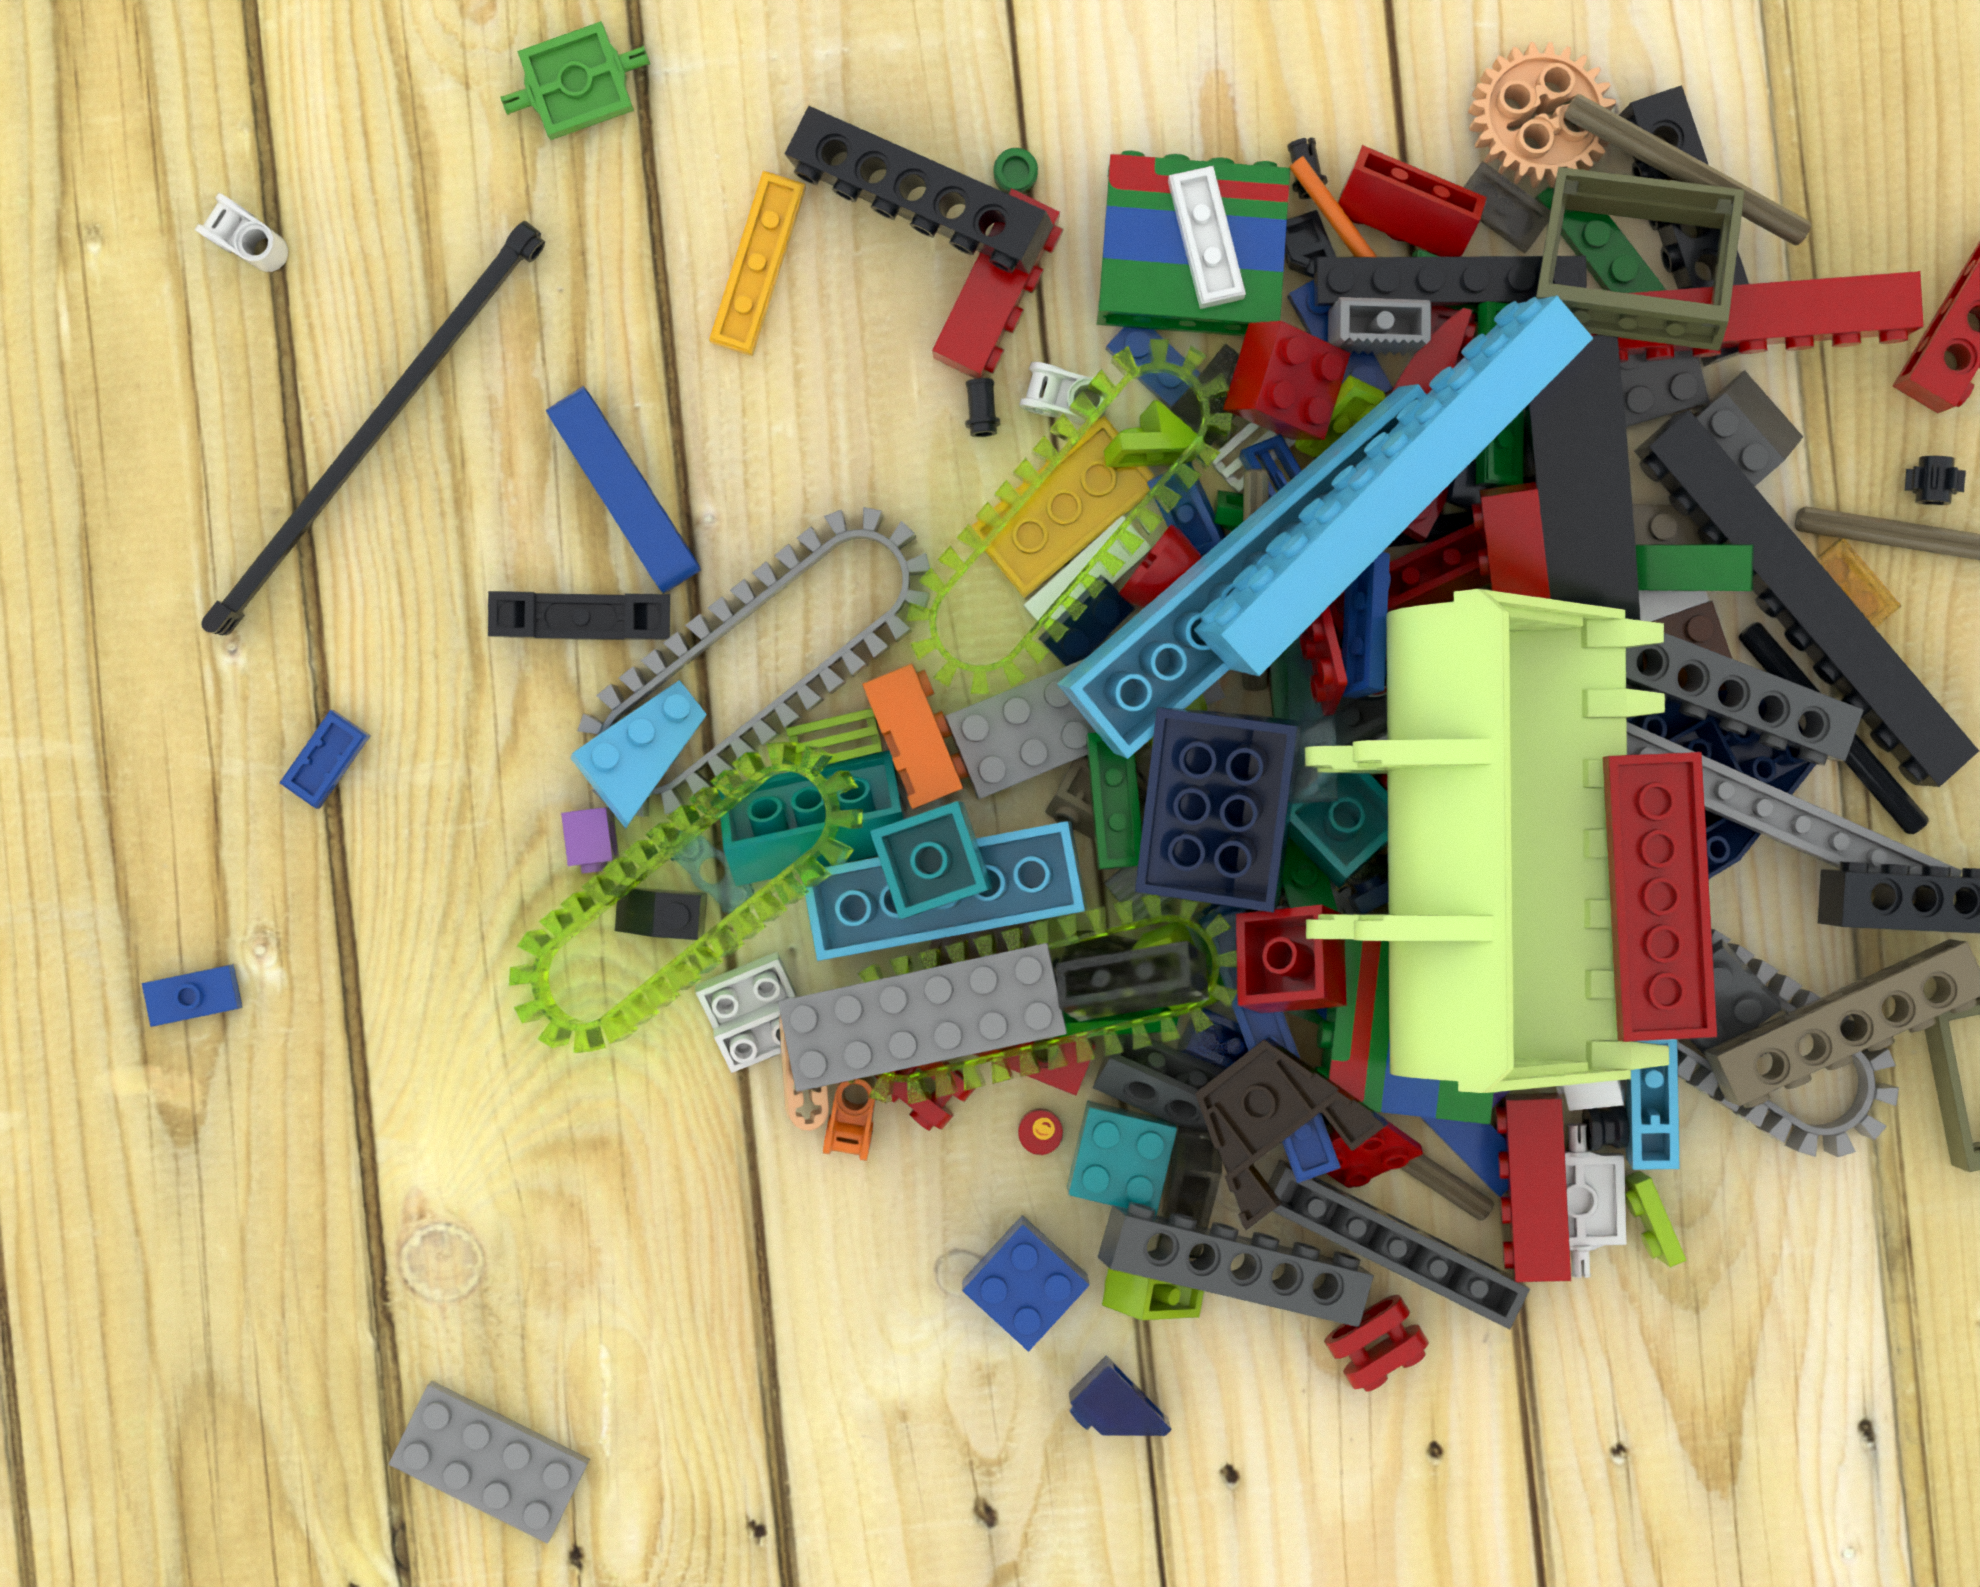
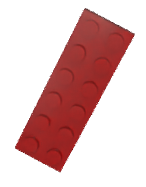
[1603,752,1717,1042]

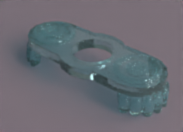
[667,828,755,915]

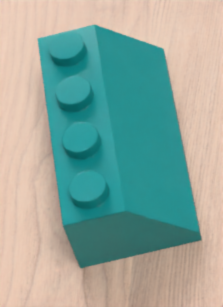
[717,750,906,886]

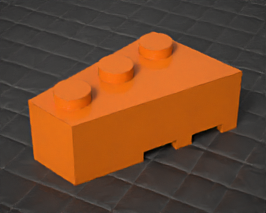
[862,664,968,809]

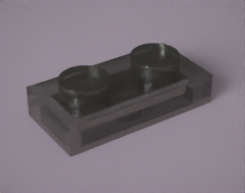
[1464,161,1550,254]

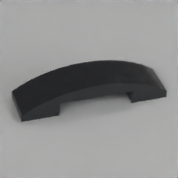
[488,591,670,640]

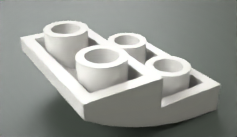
[695,952,797,1073]

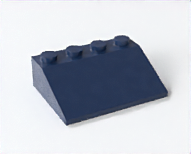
[1135,707,1303,912]

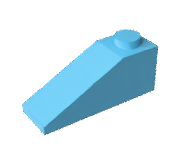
[1625,1039,1680,1170]

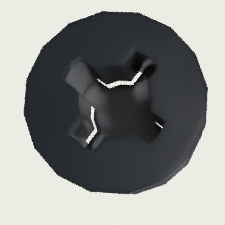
[1582,1105,1629,1151]

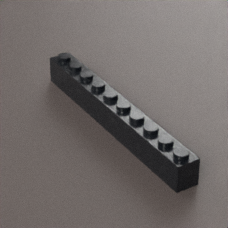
[1634,410,1979,787]

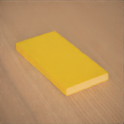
[967,416,1155,599]

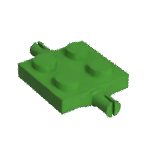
[500,21,650,140]

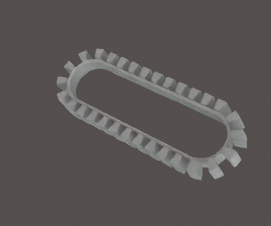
[577,507,931,817]
[1677,929,1899,1157]

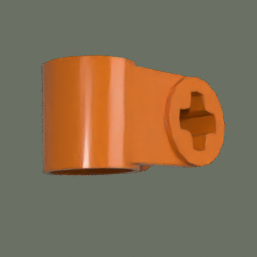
[823,1076,877,1161]

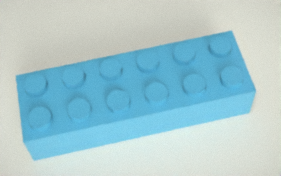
[801,821,1088,961]

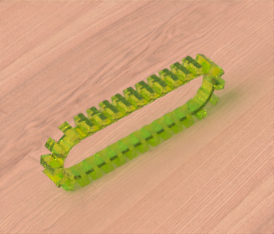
[907,339,1233,694]
[509,742,863,1053]
[848,895,1237,1105]

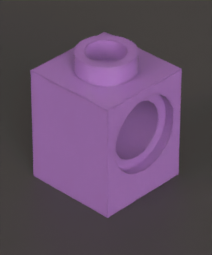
[561,807,620,873]

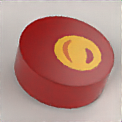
[1018,1108,1063,1155]

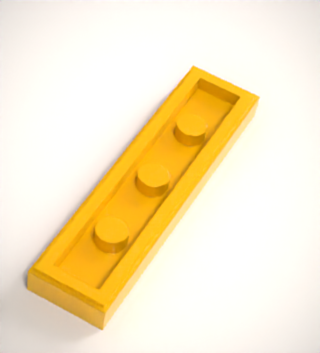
[709,170,806,356]

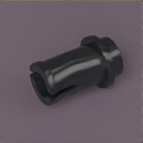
[1287,137,1328,199]
[965,378,1001,437]

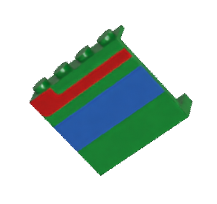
[1096,150,1290,336]
[1315,939,1494,1124]

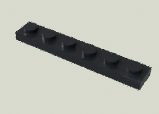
[1314,256,1587,306]

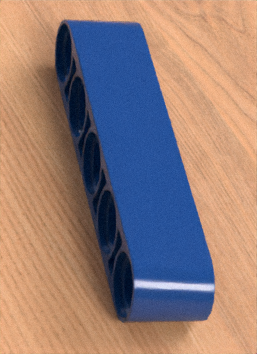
[546,386,702,594]

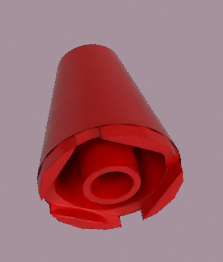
[1118,524,1203,609]

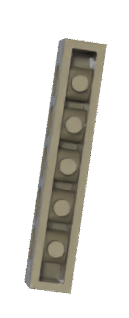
[1704,939,1980,1108]

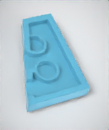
[570,680,707,829]

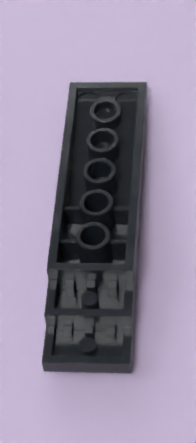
[1525,335,1644,690]

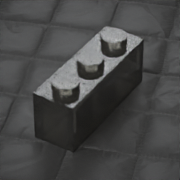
[1056,941,1209,1021]

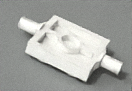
[1565,1123,1627,1278]

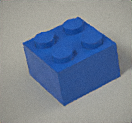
[962,1215,1090,1352]

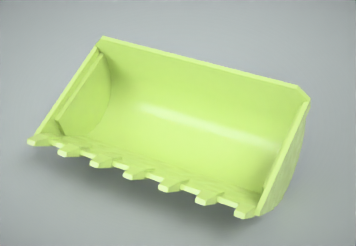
[1305,589,1669,1093]

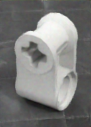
[194,192,288,272]
[1019,362,1107,425]

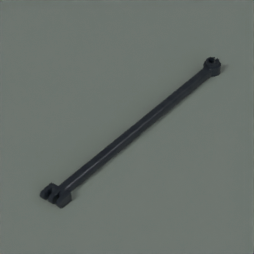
[201,221,545,636]

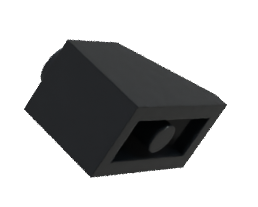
[615,886,707,940]

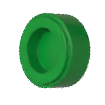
[993,148,1038,194]

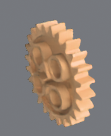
[1468,42,1616,188]

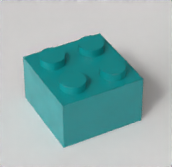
[1288,773,1388,888]
[870,801,993,920]
[1067,1100,1177,1215]

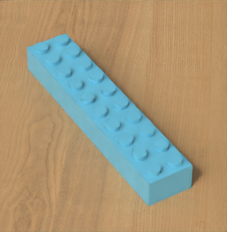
[1194,296,1593,676]
[1057,384,1426,759]

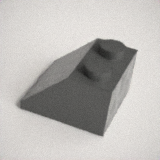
[1694,370,1803,486]

